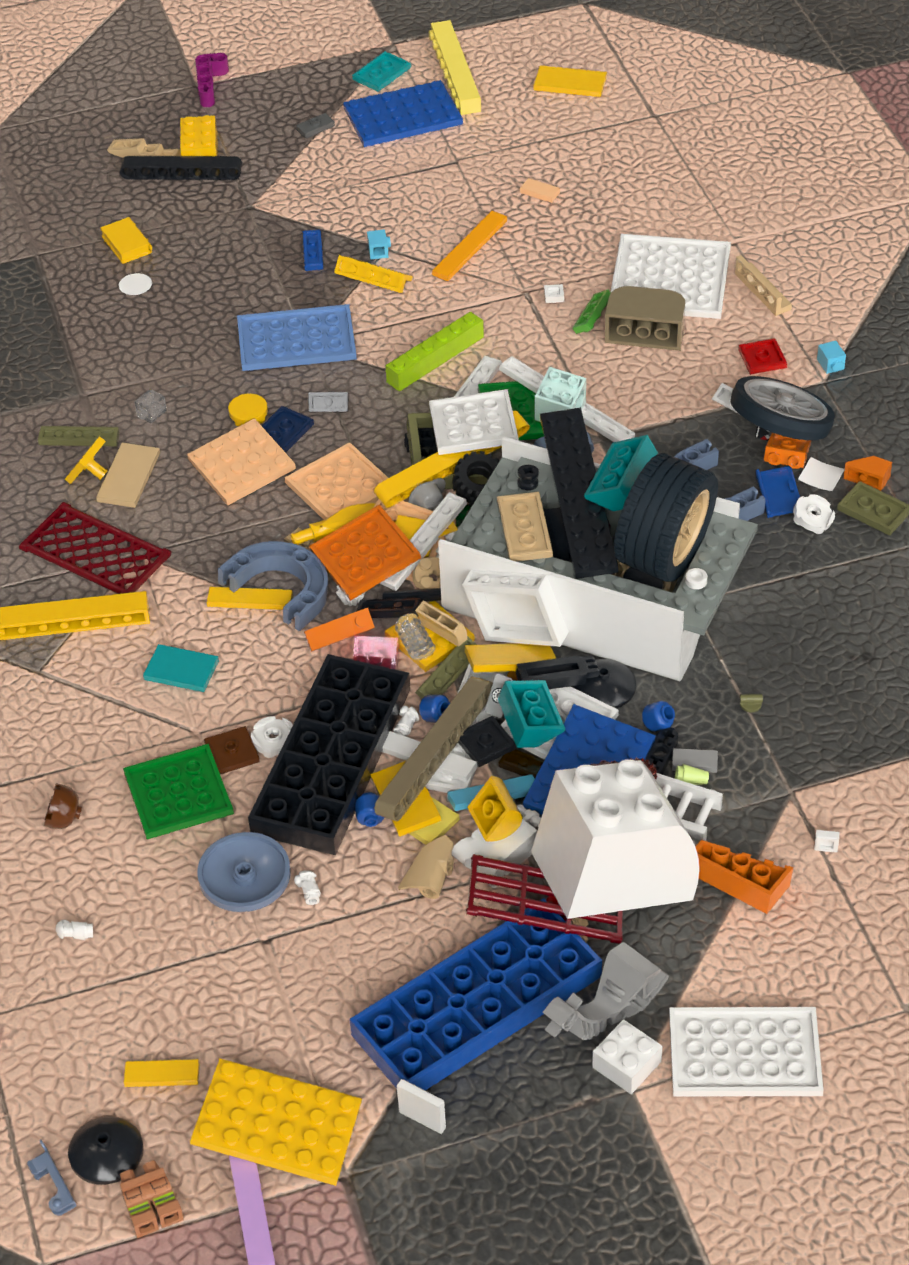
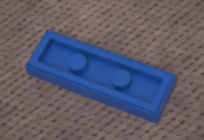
[303,230,323,271]

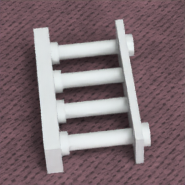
[650,770,723,845]

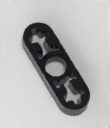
[644,727,678,775]

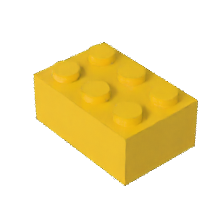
[180,115,218,156]

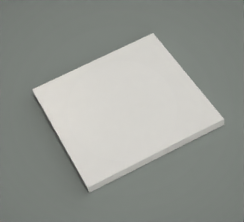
[611,234,731,319]

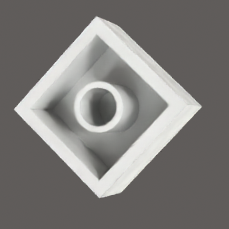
[593,1019,662,1094]

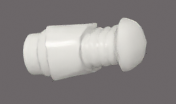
[393,705,419,736]
[294,870,321,905]
[55,920,93,940]

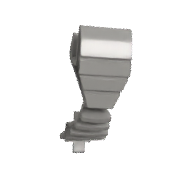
[543,942,669,1040]

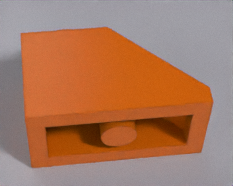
[844,456,892,491]

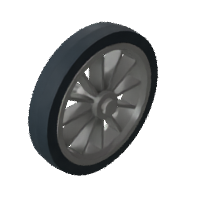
[730,376,835,440]

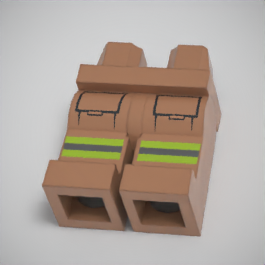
[120,1160,184,1238]

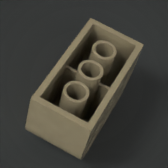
[605,286,685,351]

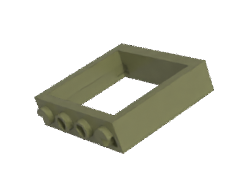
[406,413,488,489]

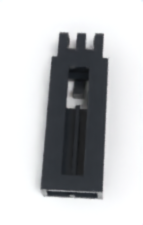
[515,655,600,689]

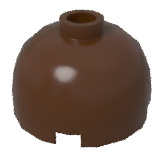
[43,783,82,829]

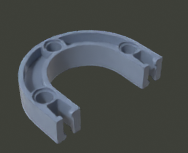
[674,439,765,521]
[218,541,328,631]

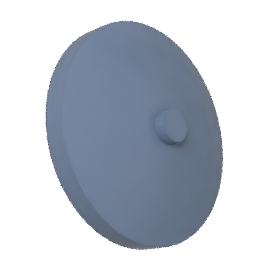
[197,832,291,912]

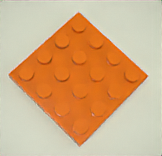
[309,505,421,601]

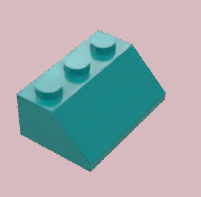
[498,680,565,748]

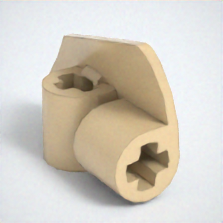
[398,835,454,899]

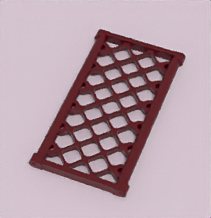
[19,502,172,594]

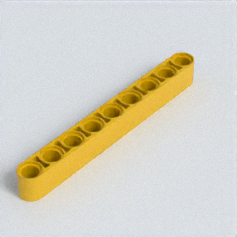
[374,411,530,508]

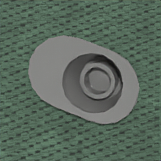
[408,478,446,511]

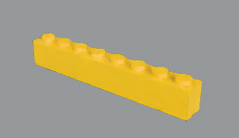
[0,591,150,640]

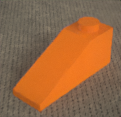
[304,608,375,652]

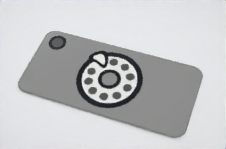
[485,674,513,718]

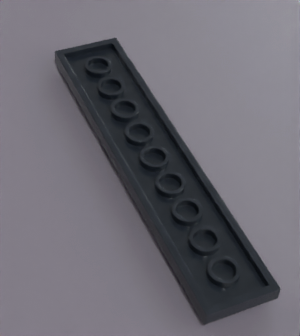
[540,408,619,579]

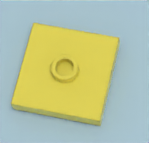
[409,797,460,845]

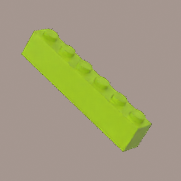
[385,311,484,392]

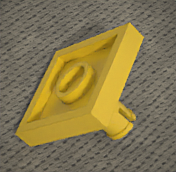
[64,436,108,484]

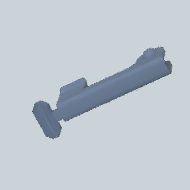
[27,1139,77,1216]

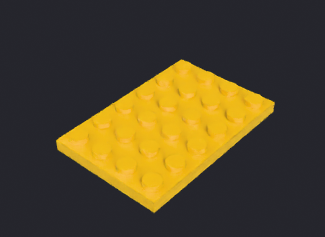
[190,1058,362,1186]

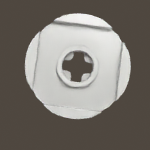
[793,494,835,534]
[251,716,293,758]

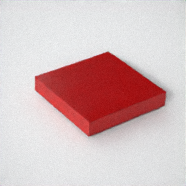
[738,338,787,375]

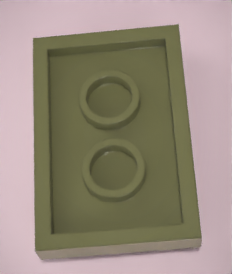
[837,481,909,536]

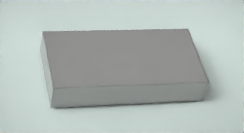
[672,748,718,773]

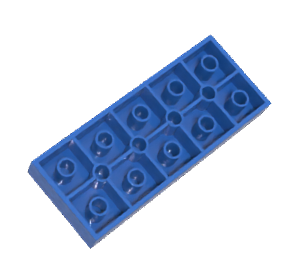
[350,898,602,1090]

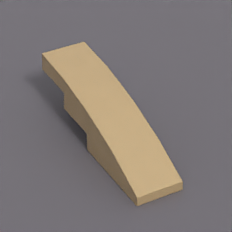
[107,138,181,158]

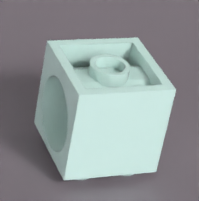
[535,367,587,422]

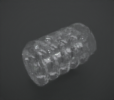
[395,613,435,660]

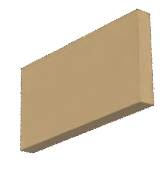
[96,443,160,508]
[497,492,553,562]

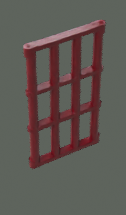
[466,854,623,944]

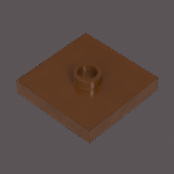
[204,726,260,775]

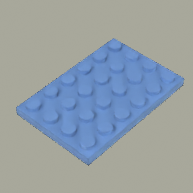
[237,304,357,371]

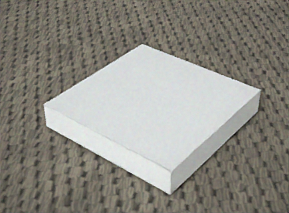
[397,1079,446,1134]

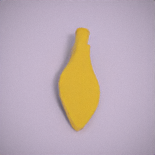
[290,503,376,545]

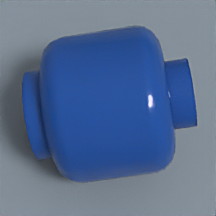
[419,694,450,723]
[642,701,675,732]
[355,792,385,827]

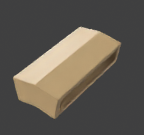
[415,600,468,647]

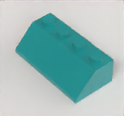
[584,435,659,511]

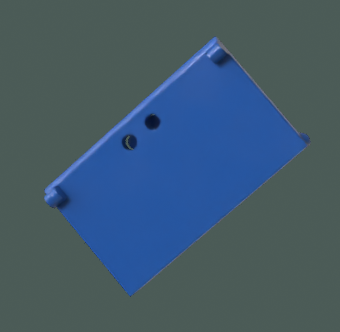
[755,466,800,518]

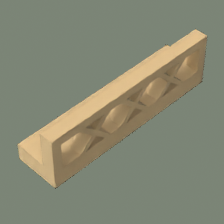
[735,255,792,316]

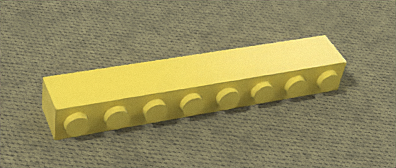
[429,20,481,115]

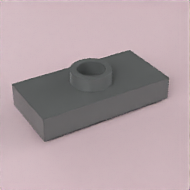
[296,113,335,139]

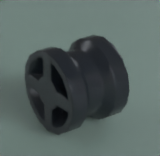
[517,465,539,490]

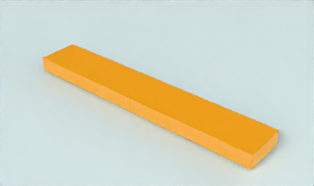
[432,211,507,281]

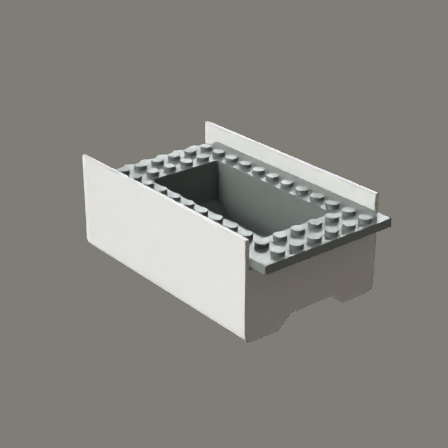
[438,437,758,681]

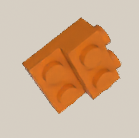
[764,432,811,469]

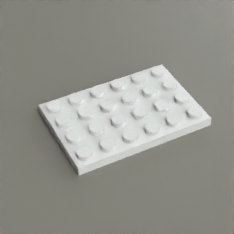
[669,1007,824,1096]

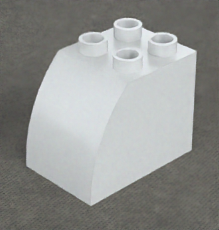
[531,759,699,919]

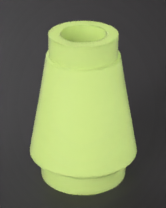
[675,764,709,785]

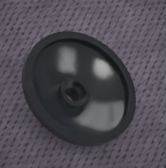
[571,659,636,709]
[68,1116,144,1185]

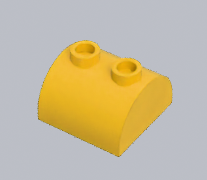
[467,776,522,842]

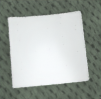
[798,457,845,491]

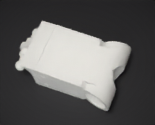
[451,804,541,888]

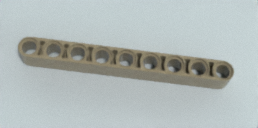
[374,677,493,821]

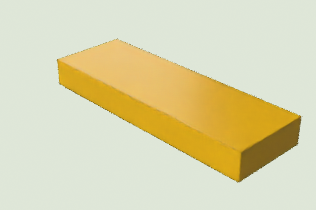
[124,1059,200,1087]

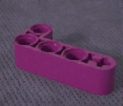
[195,53,229,107]

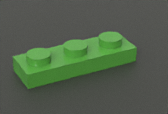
[572,289,611,334]

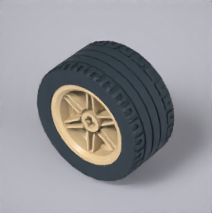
[614,453,718,582]

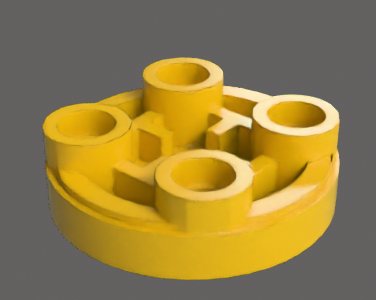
[228,393,268,427]

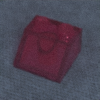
[353,634,400,670]

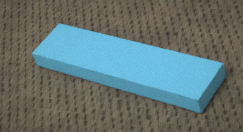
[447,774,535,811]

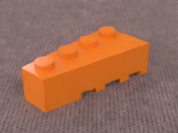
[695,840,794,914]

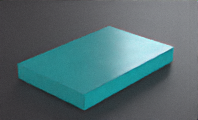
[352,51,411,92]
[143,644,219,692]

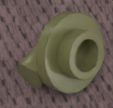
[740,694,763,713]

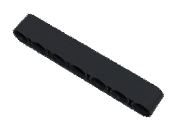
[120,156,242,180]

